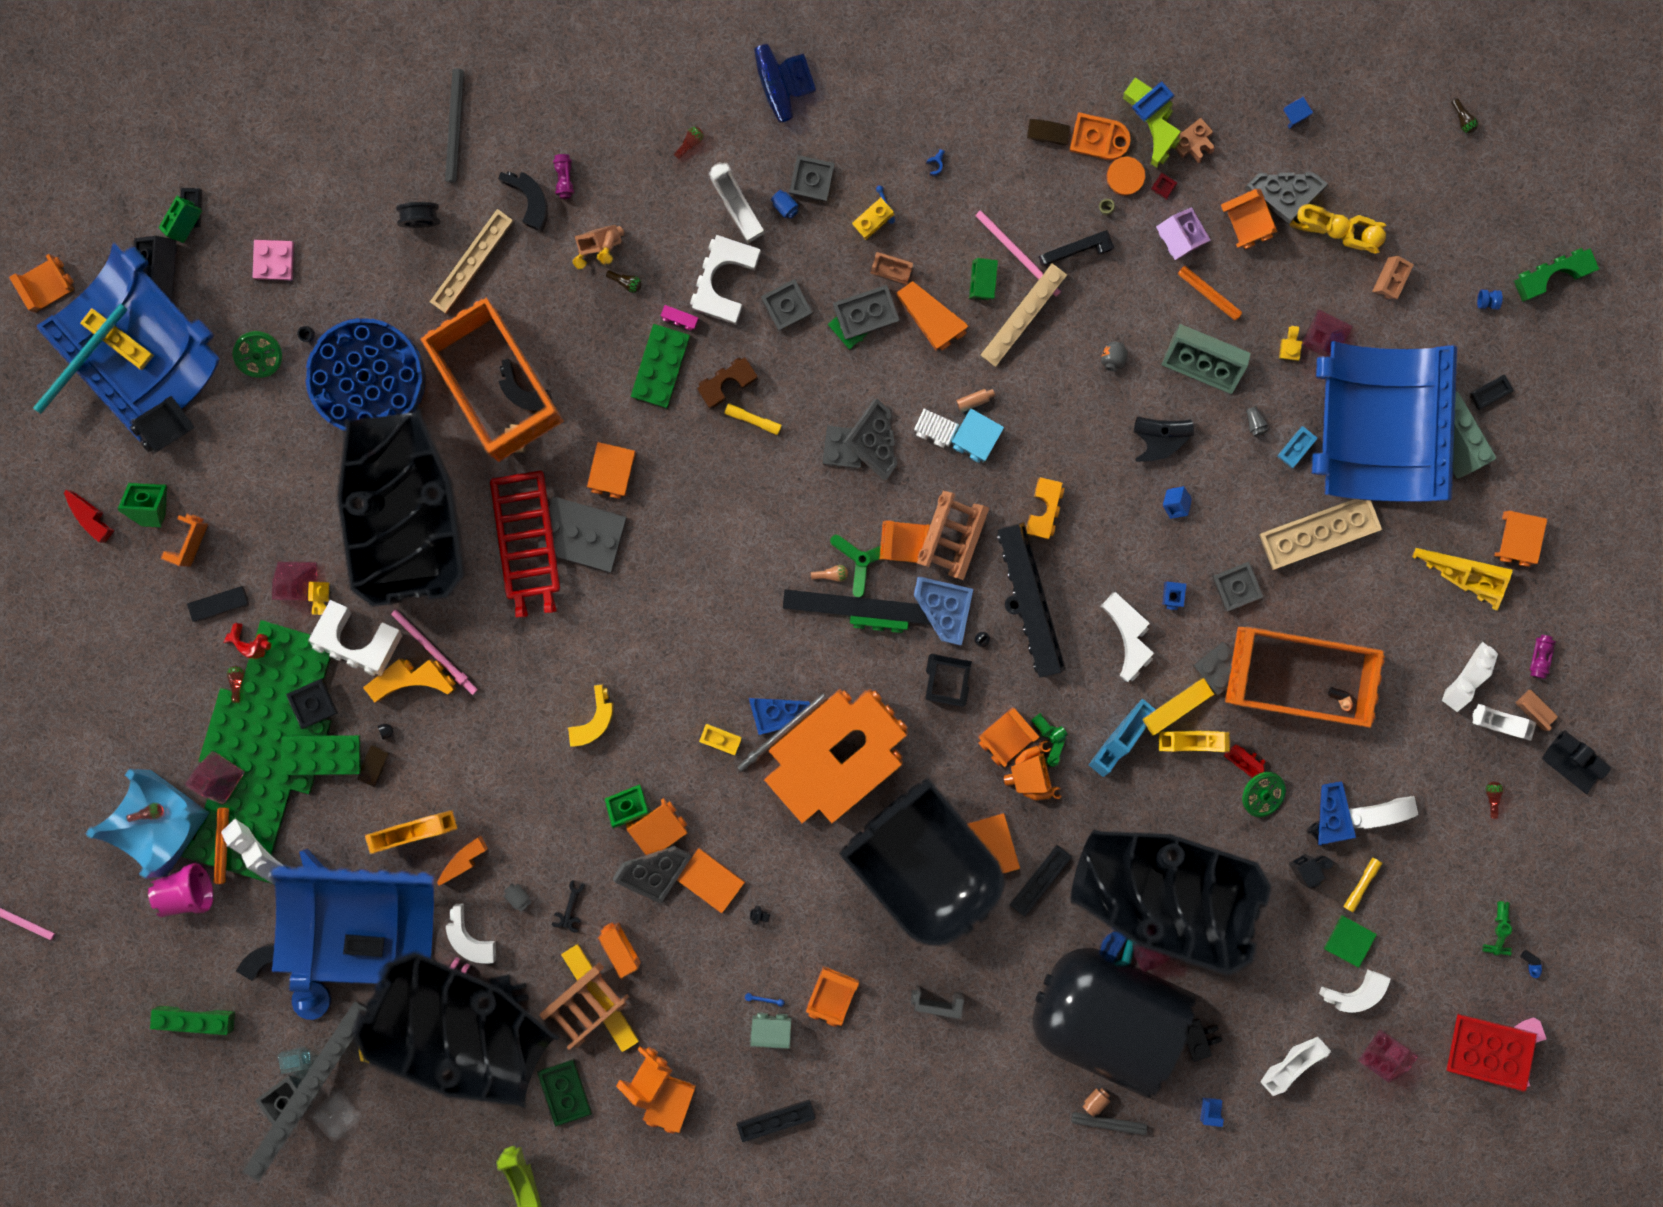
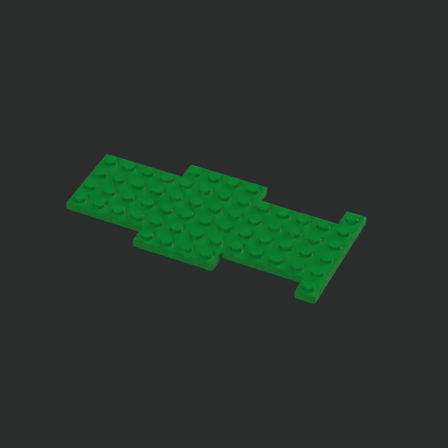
[180,620,332,884]

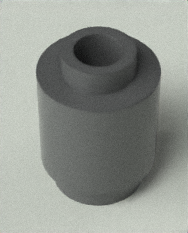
[503,883,532,912]

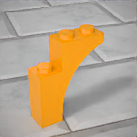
[363,658,456,703]
[365,810,457,854]

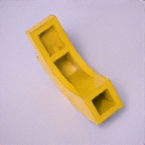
[568,684,614,747]
[1159,731,1230,752]

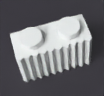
[914,409,959,448]

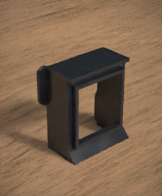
[925,654,972,707]

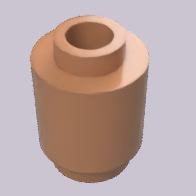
[1082,1088,1111,1117]

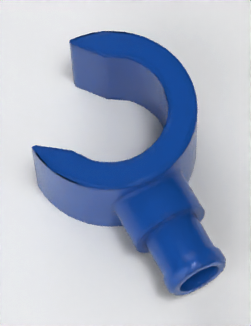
[926,149,945,176]

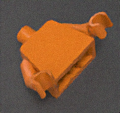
[1004,741,1062,801]

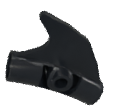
[1133,416,1194,462]

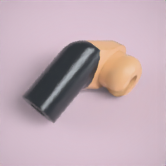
[1328,687,1353,711]

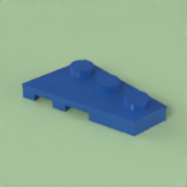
[749,698,810,735]
[1318,781,1356,845]

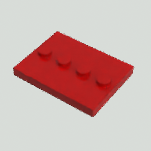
[1446,1014,1538,1092]

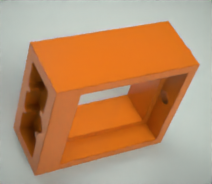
[598,922,641,978]

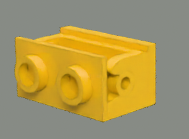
[852,198,895,240]

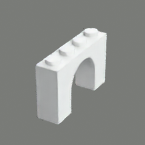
[690,235,761,325]
[308,600,403,676]

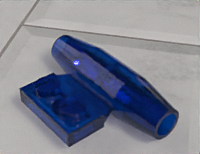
[754,44,816,123]

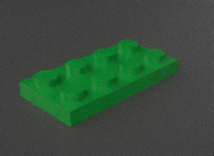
[630,324,690,409]
[281,735,361,775]

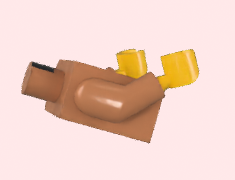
[572,225,624,269]

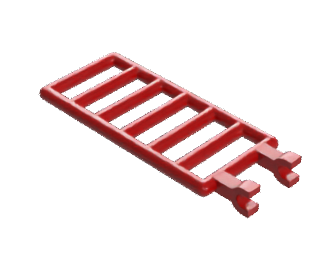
[490,470,560,618]

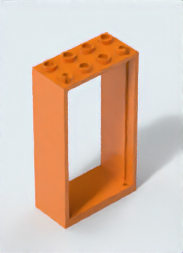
[421,298,564,462]
[1225,627,1385,727]

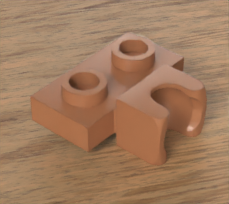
[1175,118,1215,163]

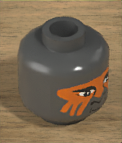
[1101,342,1128,372]

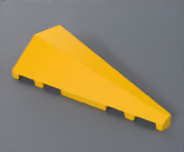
[1412,548,1513,611]

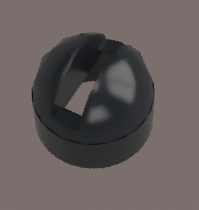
[297,326,315,342]
[975,632,990,647]
[378,723,393,740]

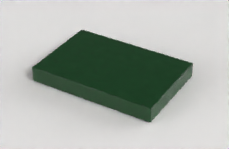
[537,1059,592,1127]

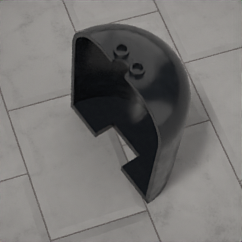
[839,778,1004,946]
[1033,948,1196,1099]

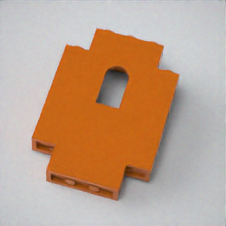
[764,689,908,823]

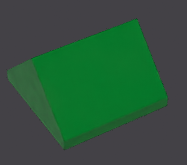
[605,784,651,828]

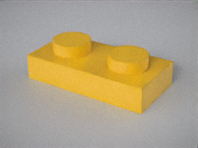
[699,724,742,755]

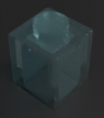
[278,1047,310,1074]

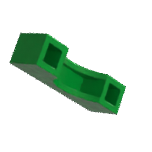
[1514,248,1599,302]
[150,1006,235,1035]

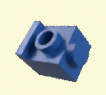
[1162,582,1186,610]

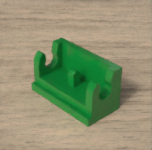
[158,195,202,243]
[969,258,998,300]

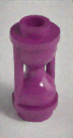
[553,154,575,199]
[1529,635,1556,679]

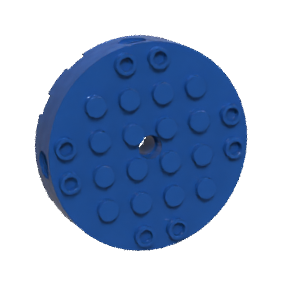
[306,318,426,431]

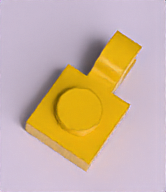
[1279,326,1302,361]
[308,582,329,615]

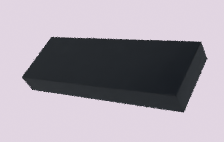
[187,586,249,622]

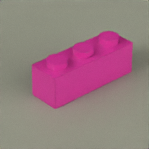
[661,305,699,331]

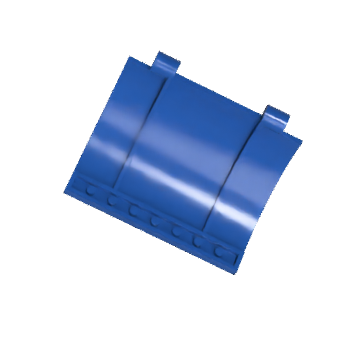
[37,243,220,442]
[1312,341,1457,502]
[271,866,434,992]

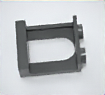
[910,985,964,1019]

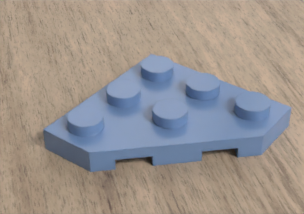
[914,577,973,645]

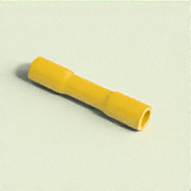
[724,403,782,436]
[1343,857,1383,913]

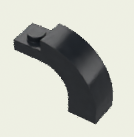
[498,171,548,232]
[499,359,553,412]
[236,943,275,981]

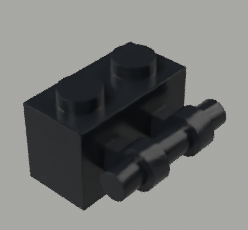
[1289,854,1333,888]

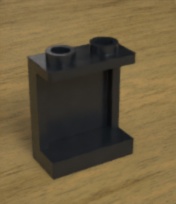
[130,395,195,455]

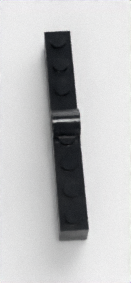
[997,522,1066,678]

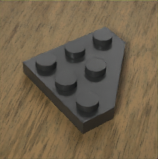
[1245,172,1328,224]
[843,399,897,480]
[612,846,692,904]

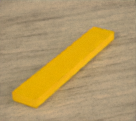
[561,944,639,1052]

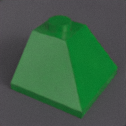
[118,483,167,527]

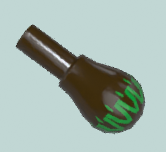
[1451,98,1478,133]
[606,270,642,293]

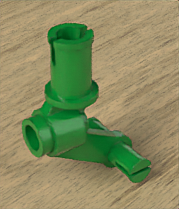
[1031,713,1068,767]
[1482,901,1512,956]

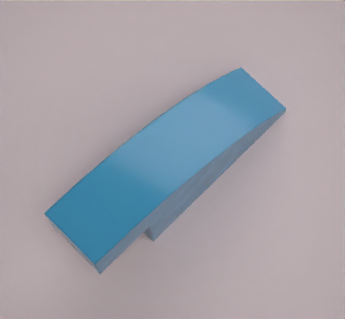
[1089,699,1156,777]

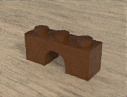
[697,357,758,409]

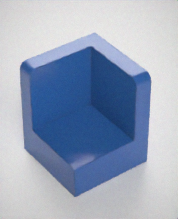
[1283,96,1313,129]
[1163,486,1192,519]
[1200,1097,1224,1127]

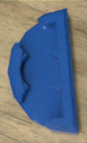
[1100,931,1126,957]

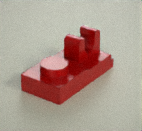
[1224,744,1265,778]

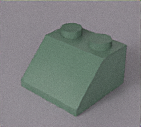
[750,1013,791,1048]

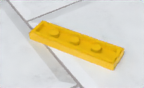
[80,308,154,370]
[1142,678,1214,735]

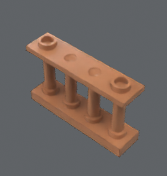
[917,491,989,580]
[539,962,629,1050]

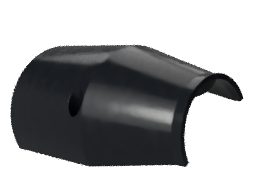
[337,409,466,607]
[1070,829,1272,976]
[353,951,559,1108]

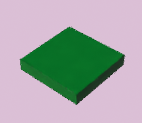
[1324,915,1377,968]

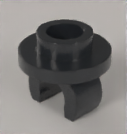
[750,905,770,925]

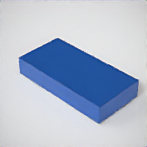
[1132,81,1174,122]

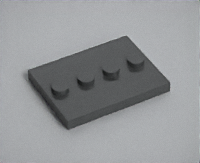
[538,496,627,572]

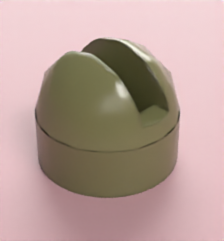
[1099,199,1115,216]

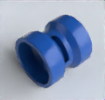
[1477,289,1503,310]

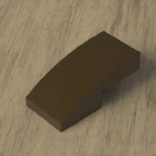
[1027,119,1070,146]
[357,745,390,787]

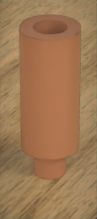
[956,389,995,413]

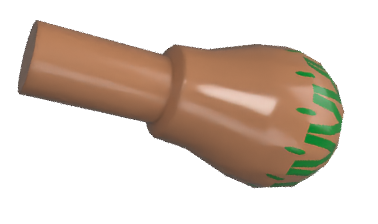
[811,565,848,582]

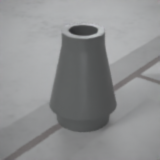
[1246,407,1268,437]

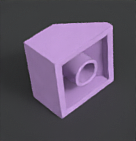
[1156,207,1210,260]

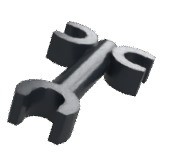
[552,880,585,933]

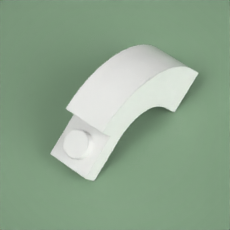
[1473,704,1537,741]
[1349,796,1418,829]
[446,904,496,963]
[1319,970,1390,1012]

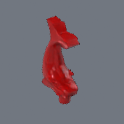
[223,622,272,659]

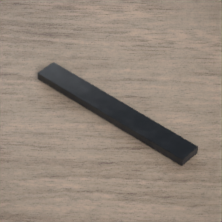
[783,589,931,624]

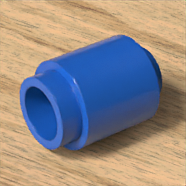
[771,190,799,219]

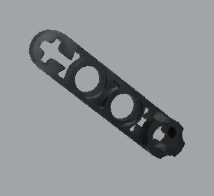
[1038,230,1114,266]

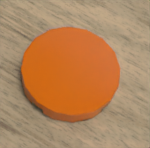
[1106,156,1145,196]

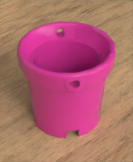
[148,863,213,918]

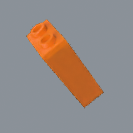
[896,281,968,351]

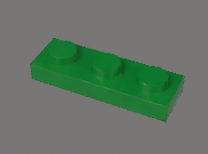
[850,616,908,633]

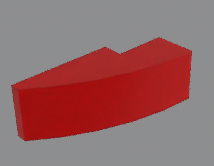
[64,490,114,543]

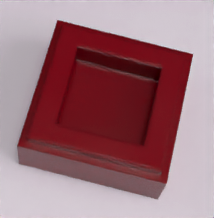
[1150,172,1177,200]

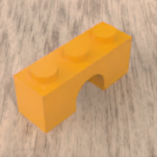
[1026,477,1065,540]

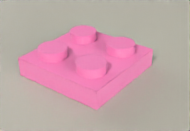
[253,240,294,281]

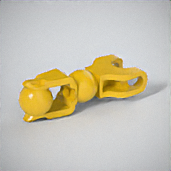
[1289,204,1387,254]

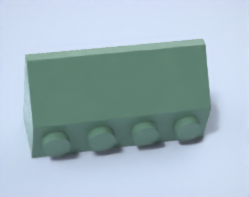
[1161,324,1251,394]
[1453,392,1497,479]

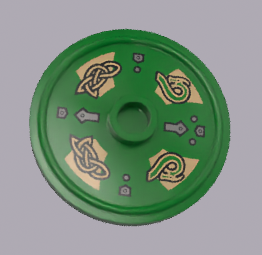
[232,331,282,378]
[1242,772,1286,817]

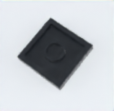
[286,678,338,729]

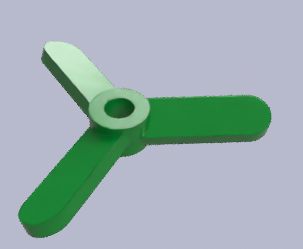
[830,535,881,598]

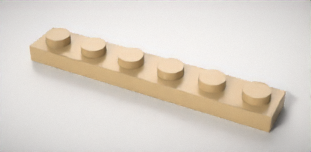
[430,209,514,314]
[981,263,1067,367]

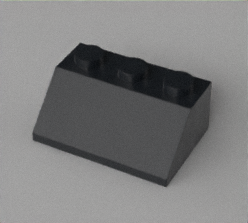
[134,236,177,298]

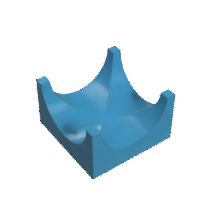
[86,769,209,878]

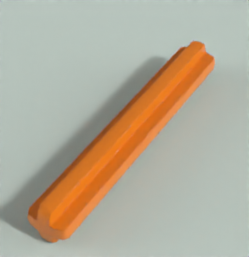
[1178,266,1242,320]
[214,807,229,884]

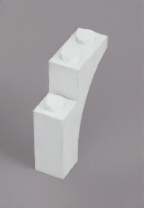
[709,163,764,243]
[1100,592,1154,682]

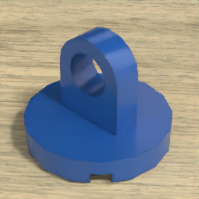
[292,981,331,1020]

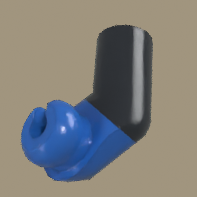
[1520,949,1542,978]

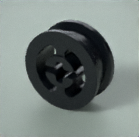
[396,202,440,228]

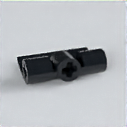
[1542,730,1611,794]

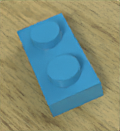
[1277,426,1317,468]

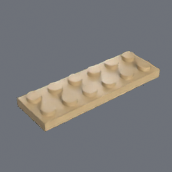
[1259,499,1382,570]

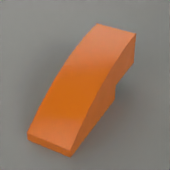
[437,836,488,886]

